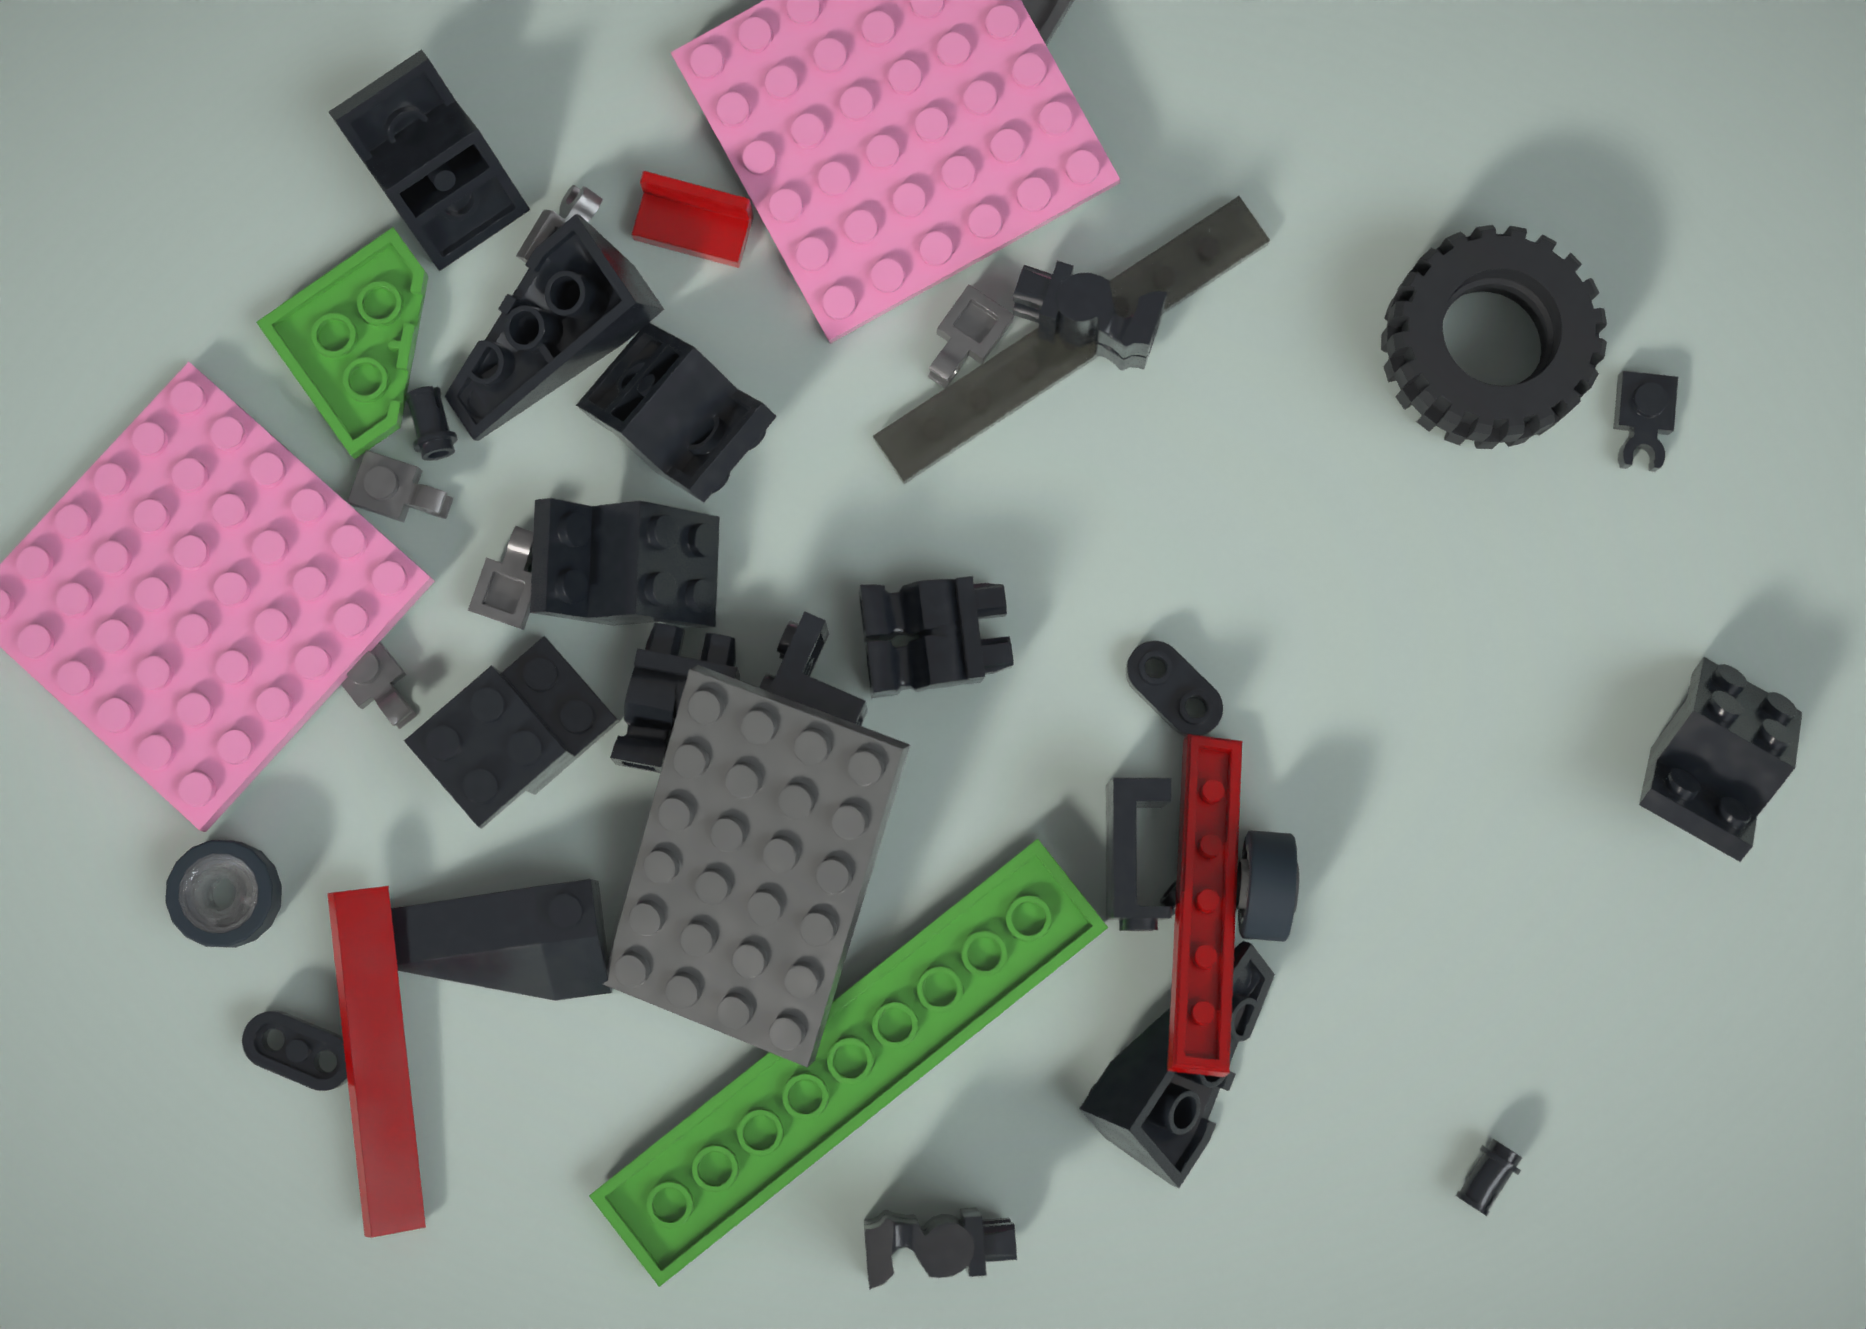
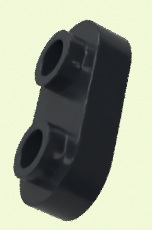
[1126,641,1223,737]
[242,1011,348,1091]

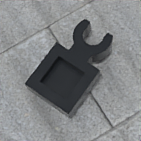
[1613,371,1678,472]

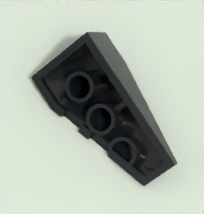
[444,214,665,441]
[391,879,612,1001]
[1079,941,1275,1188]

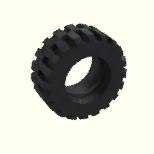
[1381,225,1607,449]

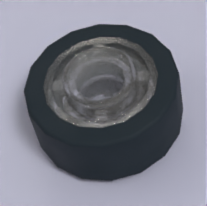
[165,840,282,948]

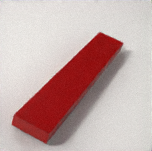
[1167,734,1243,1077]
[327,886,426,1238]

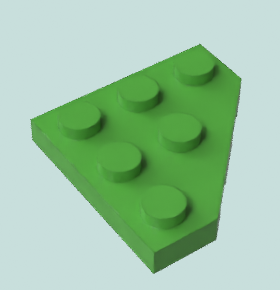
[256,227,429,459]

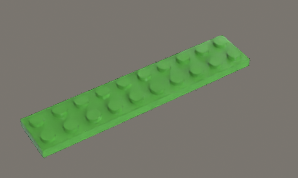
[589,839,1109,1287]

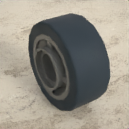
[1236,830,1299,942]

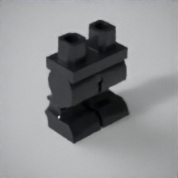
[1013,260,1168,371]
[858,576,1014,699]
[610,623,740,773]
[863,1207,1017,1290]

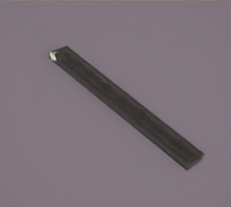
[873,196,1270,484]

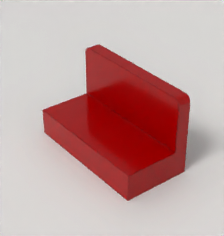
[631,171,754,268]

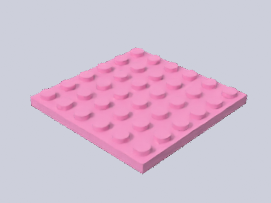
[670,0,1120,344]
[0,362,435,832]

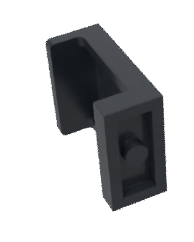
[1106,778,1172,931]

